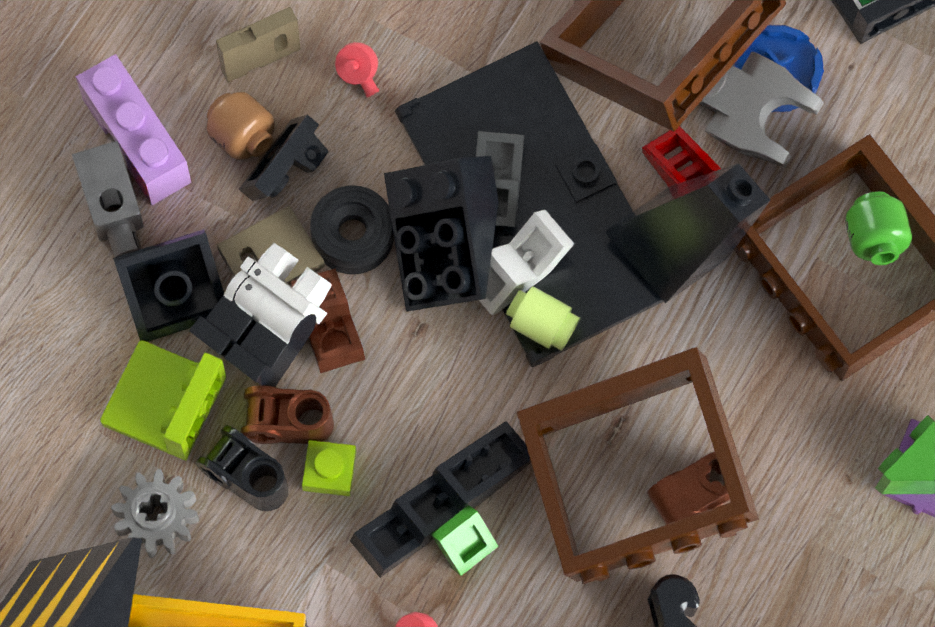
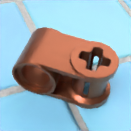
[240,386,334,444]
[647,452,730,524]

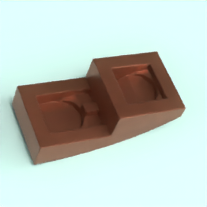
[291,268,365,373]

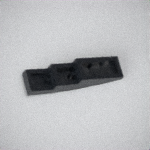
[350,421,531,578]

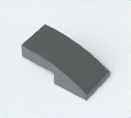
[476,131,525,227]

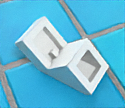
[479,209,574,315]

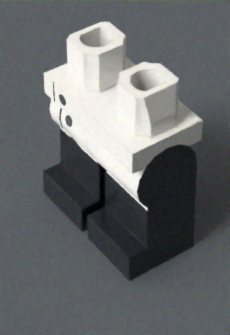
[189,243,332,387]

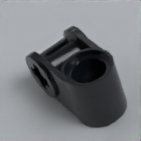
[195,425,289,511]

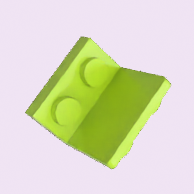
[100,341,226,461]

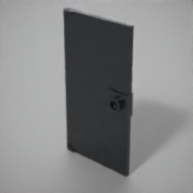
[395,41,664,367]

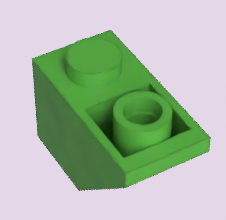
[875,415,935,494]

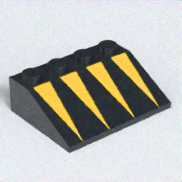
[0,537,142,627]

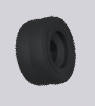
[310,185,394,274]

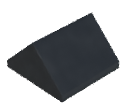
[113,229,224,342]

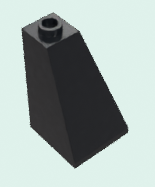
[605,163,771,303]

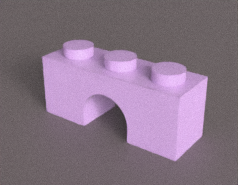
[76,54,191,205]

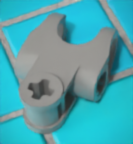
[699,52,824,168]

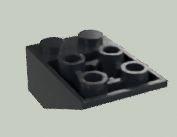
[384,156,499,312]

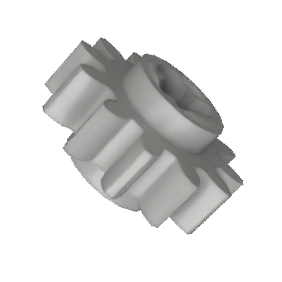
[111,469,199,558]

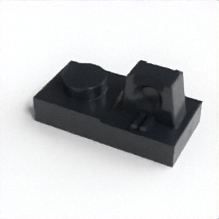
[239,114,329,201]

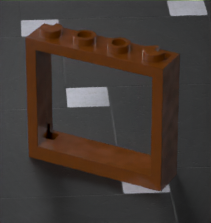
[540,0,786,132]
[734,134,935,381]
[517,347,759,584]

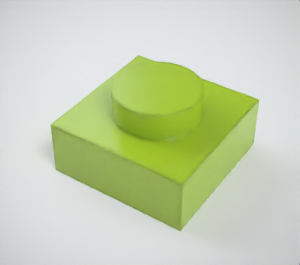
[302,440,356,496]

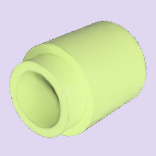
[506,286,580,351]

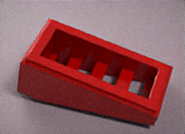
[642,126,721,187]

